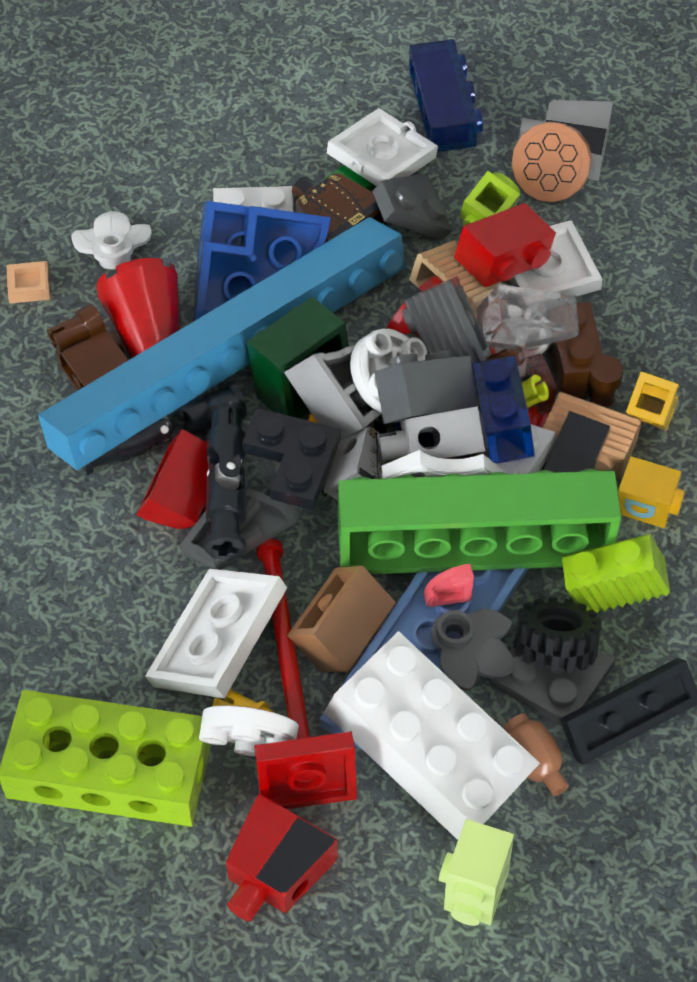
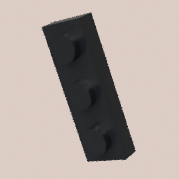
[559,658,697,764]

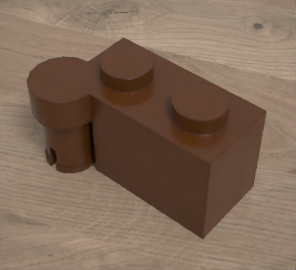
[547,302,623,408]
[47,304,128,391]

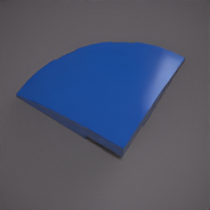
[193,201,331,322]

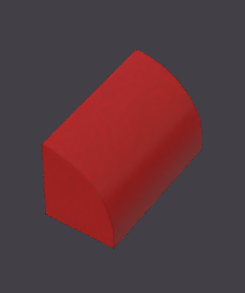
[136,429,209,529]

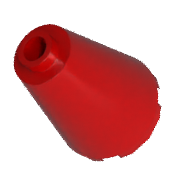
[95,258,179,358]

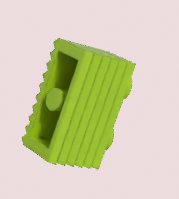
[562,534,670,613]

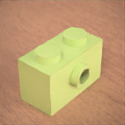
[439,819,514,926]

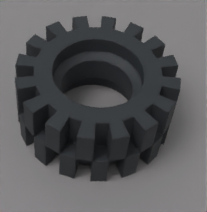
[514,597,601,673]

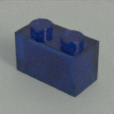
[472,355,535,464]

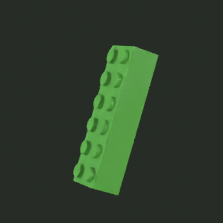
[338,469,621,574]

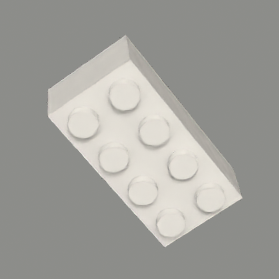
[324,631,540,840]

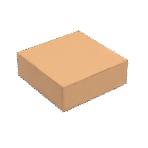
[7,261,50,303]

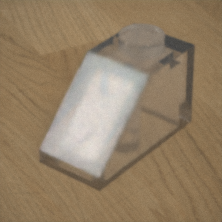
[477,284,579,350]

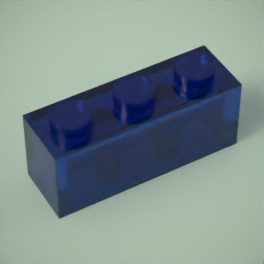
[409,39,483,152]

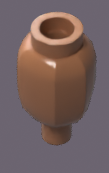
[503,713,569,797]

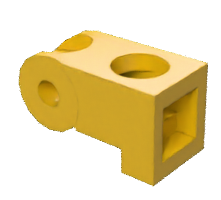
[626,372,679,431]

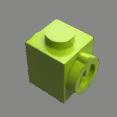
[459,171,521,226]

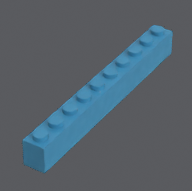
[38,217,406,470]

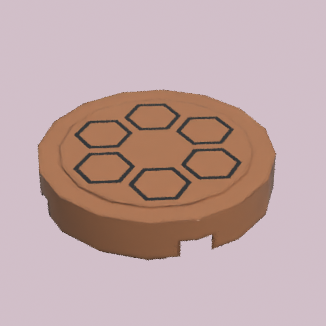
[512,122,592,202]

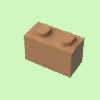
[287,565,396,672]

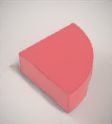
[424,563,474,607]

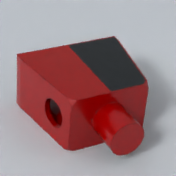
[226,794,338,922]

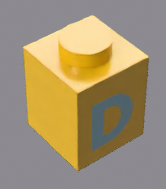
[618,456,685,528]

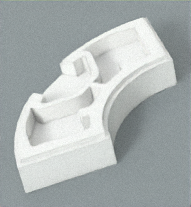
[382,450,506,479]

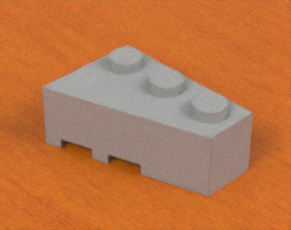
[284,333,421,440]

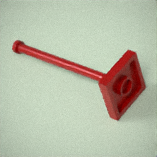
[254,539,357,809]

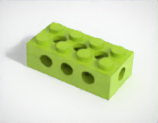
[0,690,211,827]

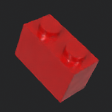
[454,203,556,288]

